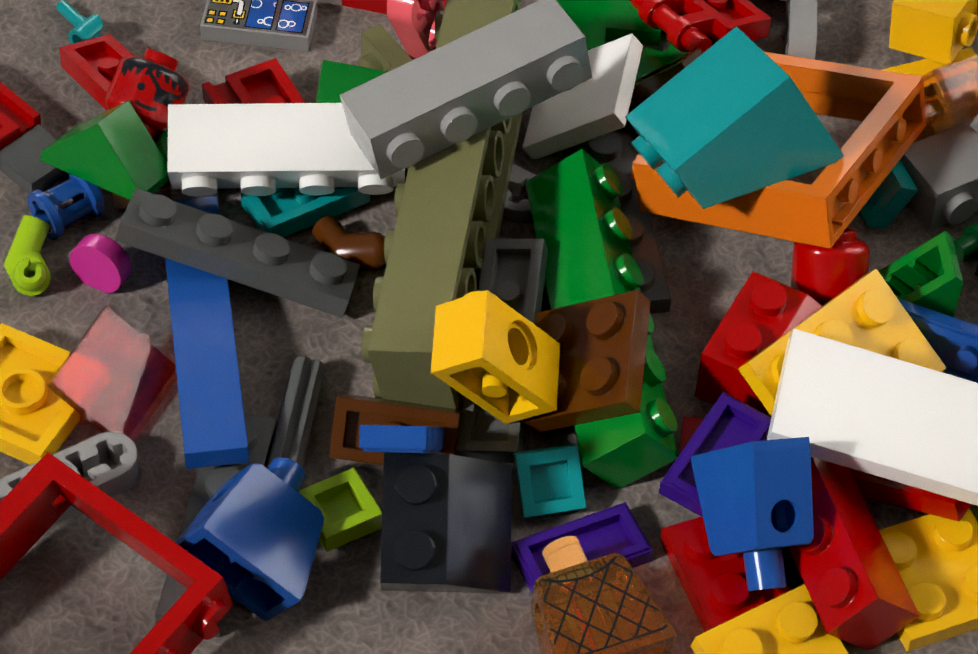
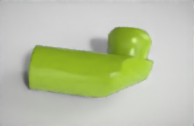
[3,215,51,296]

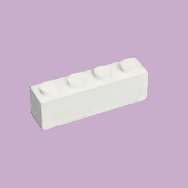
[167,103,405,197]

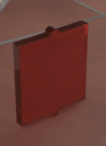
[47,306,177,442]

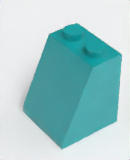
[625,26,844,209]

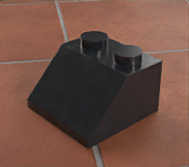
[380,452,513,594]

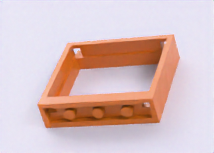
[631,51,926,249]

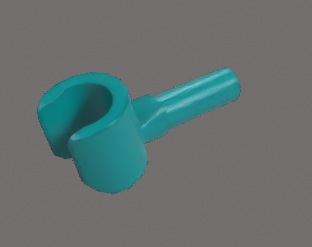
[56,0,103,44]

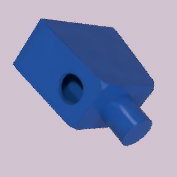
[691,437,814,591]
[175,457,324,621]

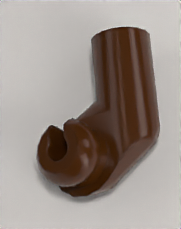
[312,215,387,271]

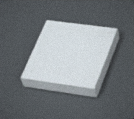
[522,33,643,159]

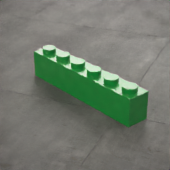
[525,149,678,489]

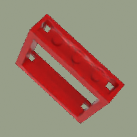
[0,452,233,654]

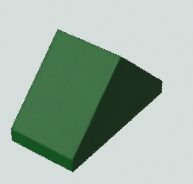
[40,100,170,200]
[879,231,963,317]

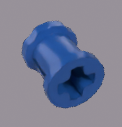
[27,174,105,240]

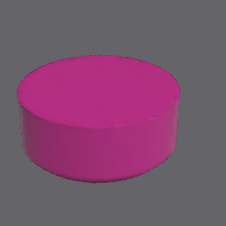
[70,234,132,294]

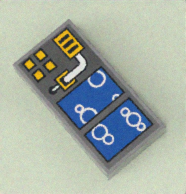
[200,0,318,52]

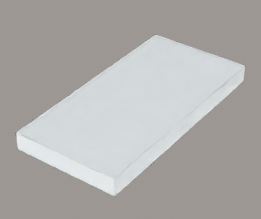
[767,328,978,506]

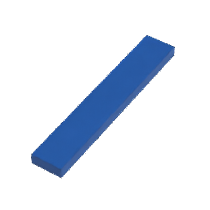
[165,196,249,469]

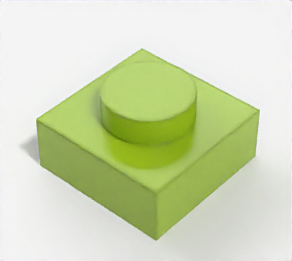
[299,468,382,552]

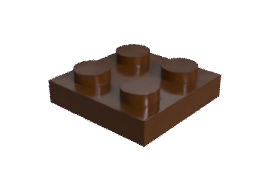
[522,290,651,433]

